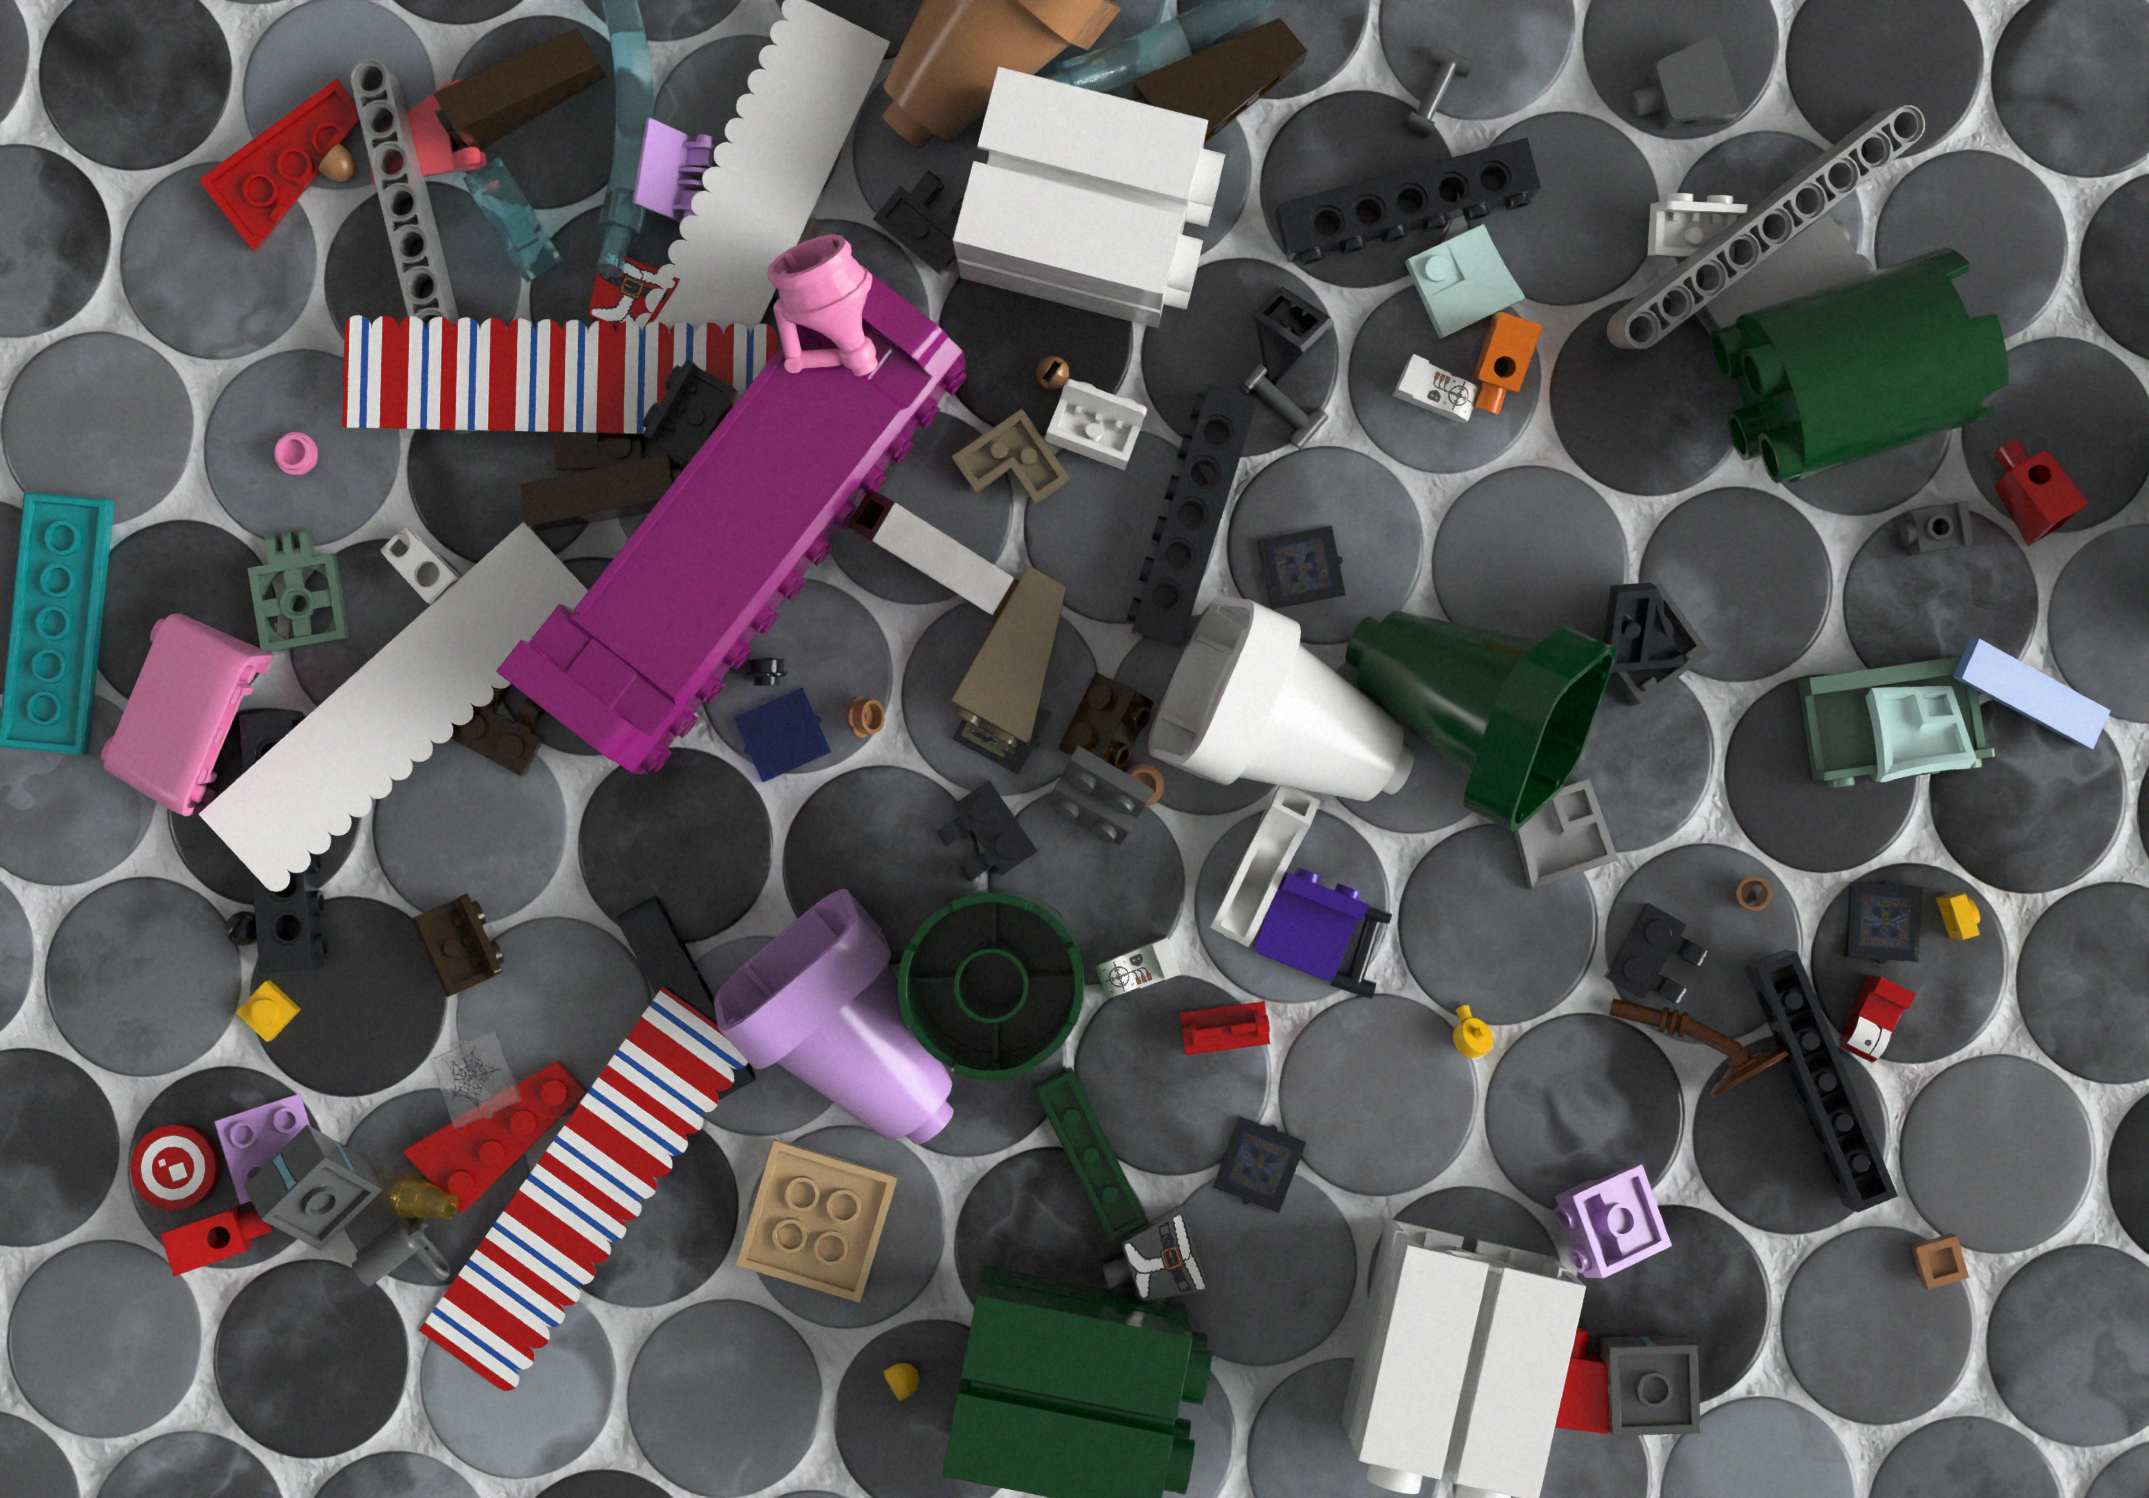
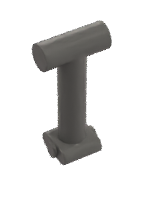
[1404,44,1474,138]
[1240,364,1329,450]

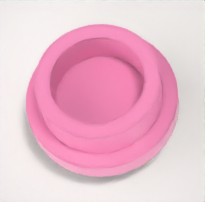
[274,432,318,475]

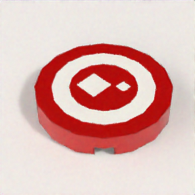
[130,1123,221,1211]

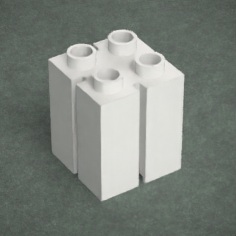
[953,67,1226,328]
[1341,1218,1586,1498]

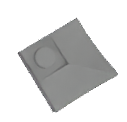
[1514,779,1618,890]

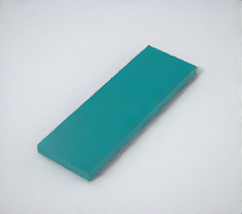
[0,492,115,755]

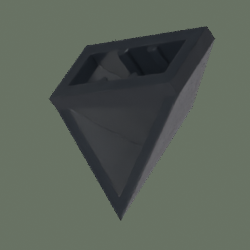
[1252,286,1334,386]

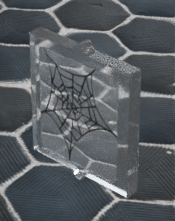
[431,1031,522,1129]

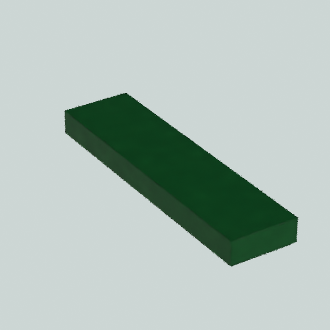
[1033,1068,1149,1243]

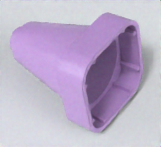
[714,889,954,1145]

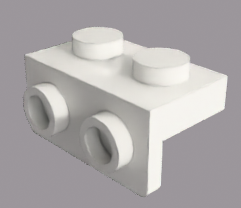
[1647,193,1748,259]
[1044,379,1147,471]

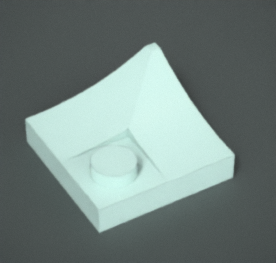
[1404,224,1525,339]
[1865,686,1976,782]

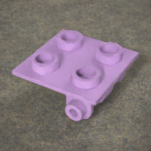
[632,118,716,223]
[214,1093,310,1204]

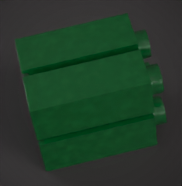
[942,1265,1212,1498]

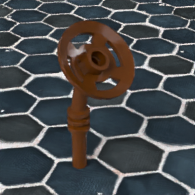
[1609,998,1789,1098]

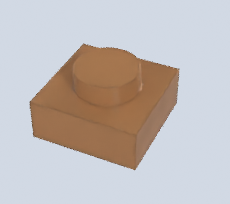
[1910,1233,1969,1290]

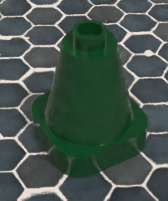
[1345,610,1616,832]

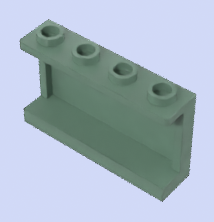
[1798,656,1995,788]

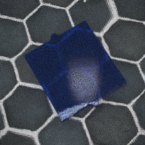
[734,688,832,783]

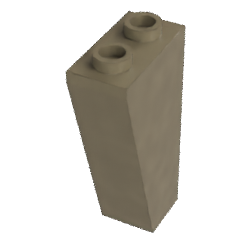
[951,566,1066,748]

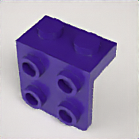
[1255,867,1369,981]

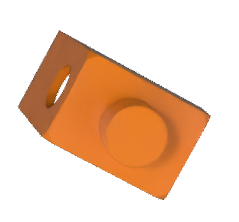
[1472,312,1543,414]

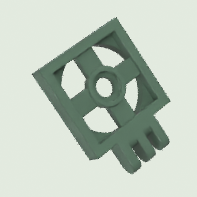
[247,529,350,653]

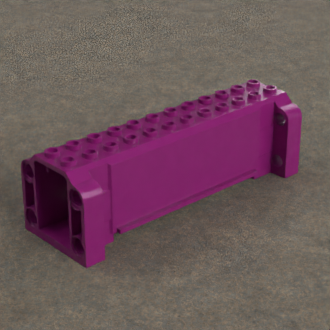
[496,263,967,775]

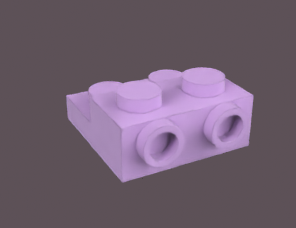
[1554,1164,1672,1279]

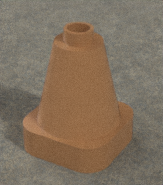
[882,0,1121,149]

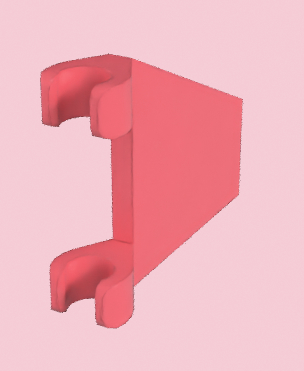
[369,79,487,185]

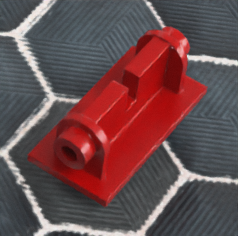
[1179,1001,1270,1056]

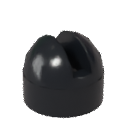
[225,911,257,946]

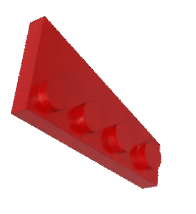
[198,78,360,252]
[402,1061,588,1213]

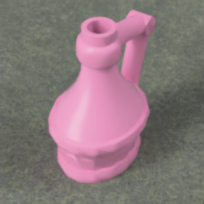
[767,234,878,376]

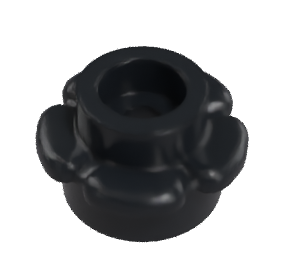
[745,658,788,686]

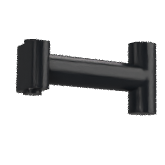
[1330,906,1392,999]

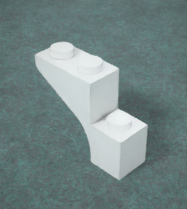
[1210,785,1320,948]

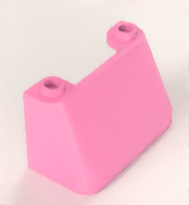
[101,614,274,816]

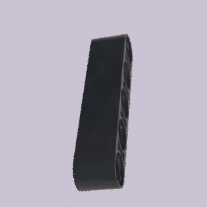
[617,895,756,1100]

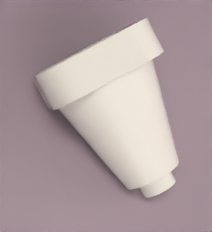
[1148,597,1414,801]

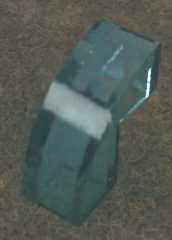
[463,156,564,282]

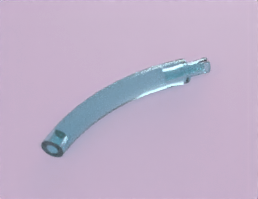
[596,0,655,278]
[1042,0,1279,93]

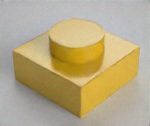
[1936,892,1980,940]
[236,980,301,1042]

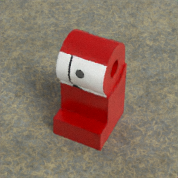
[1839,975,1916,1063]

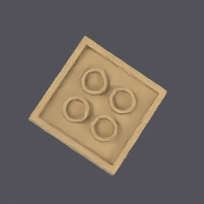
[736,1139,898,1303]

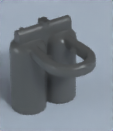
[352,1214,450,1287]

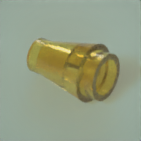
[390,1175,458,1220]

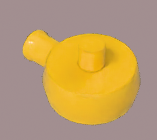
[1453,1005,1493,1059]

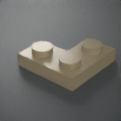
[951,409,1071,505]

